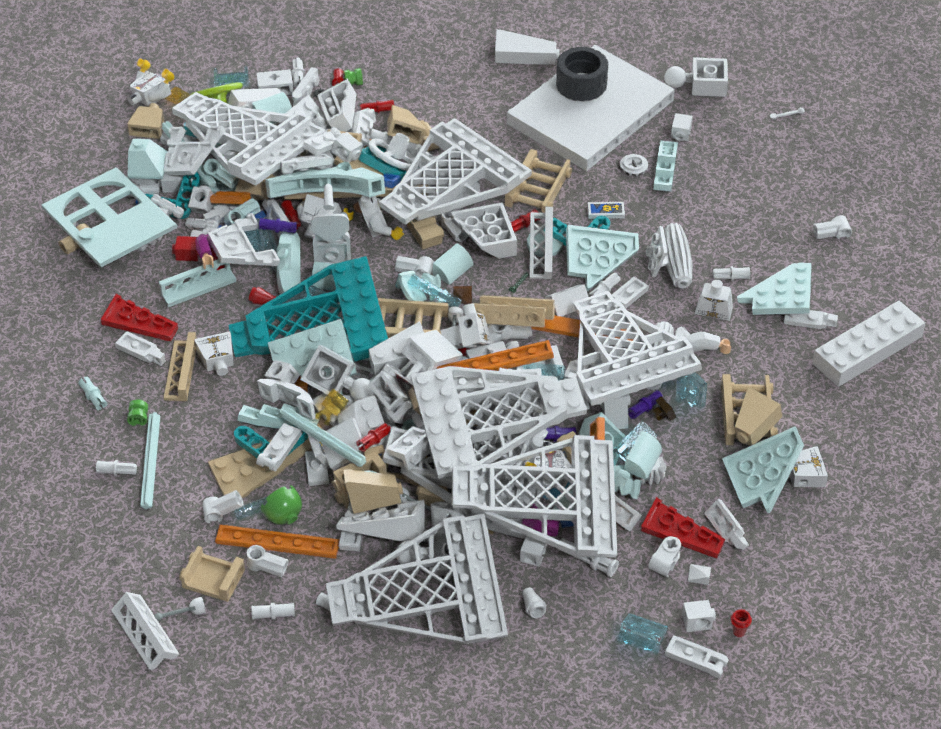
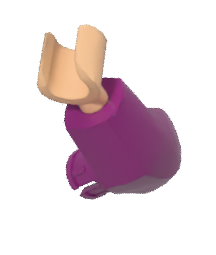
[196,234,214,269]

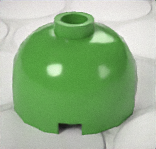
[261,486,302,525]

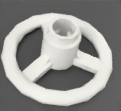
[368,133,415,171]

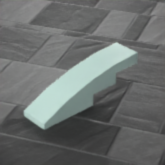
[653,141,678,192]
[237,403,321,428]

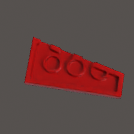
[101,294,178,342]
[641,497,725,559]

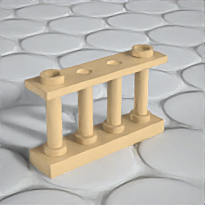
[505,149,572,213]
[470,295,555,327]
[378,298,448,339]
[721,374,778,445]

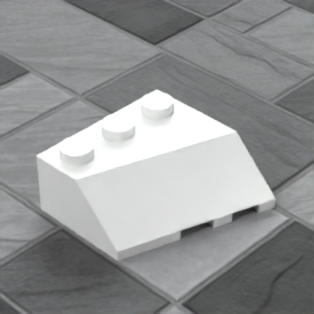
[450,203,517,259]
[336,395,389,470]

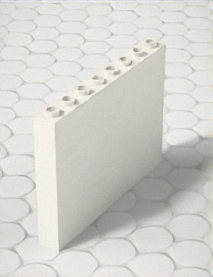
[507,45,675,171]

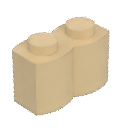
[407,216,444,250]

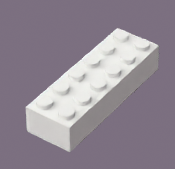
[812,301,925,387]

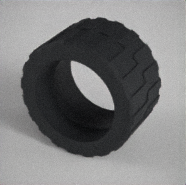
[556,47,608,101]

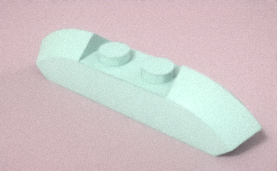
[277,232,301,295]

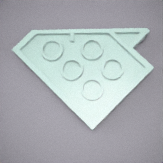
[566,225,639,291]
[737,263,812,315]
[268,319,357,396]
[722,426,804,513]

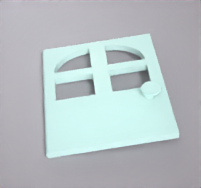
[42,168,177,267]

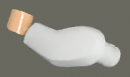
[675,327,731,354]

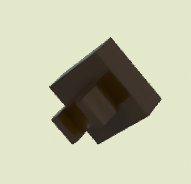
[652,396,676,421]

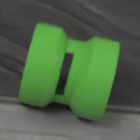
[344,68,363,86]
[127,399,148,426]

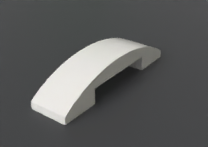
[257,379,316,420]

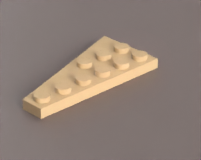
[208,423,322,498]

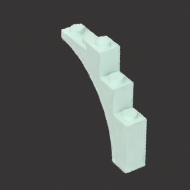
[265,167,385,198]

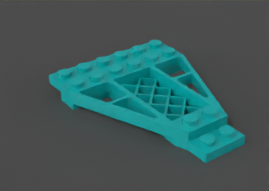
[228,256,388,362]

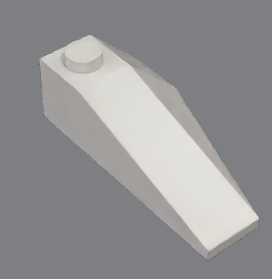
[336,500,425,541]

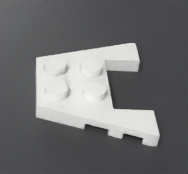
[163,126,226,175]
[208,213,280,266]

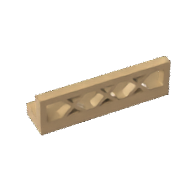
[164,332,197,401]

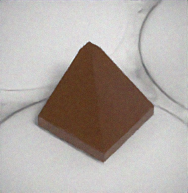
[453,286,472,305]

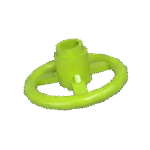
[189,82,243,104]

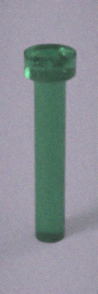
[509,272,529,293]

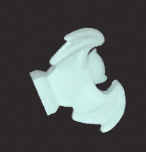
[395,270,441,301]
[614,465,642,499]

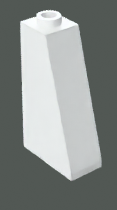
[495,30,559,65]

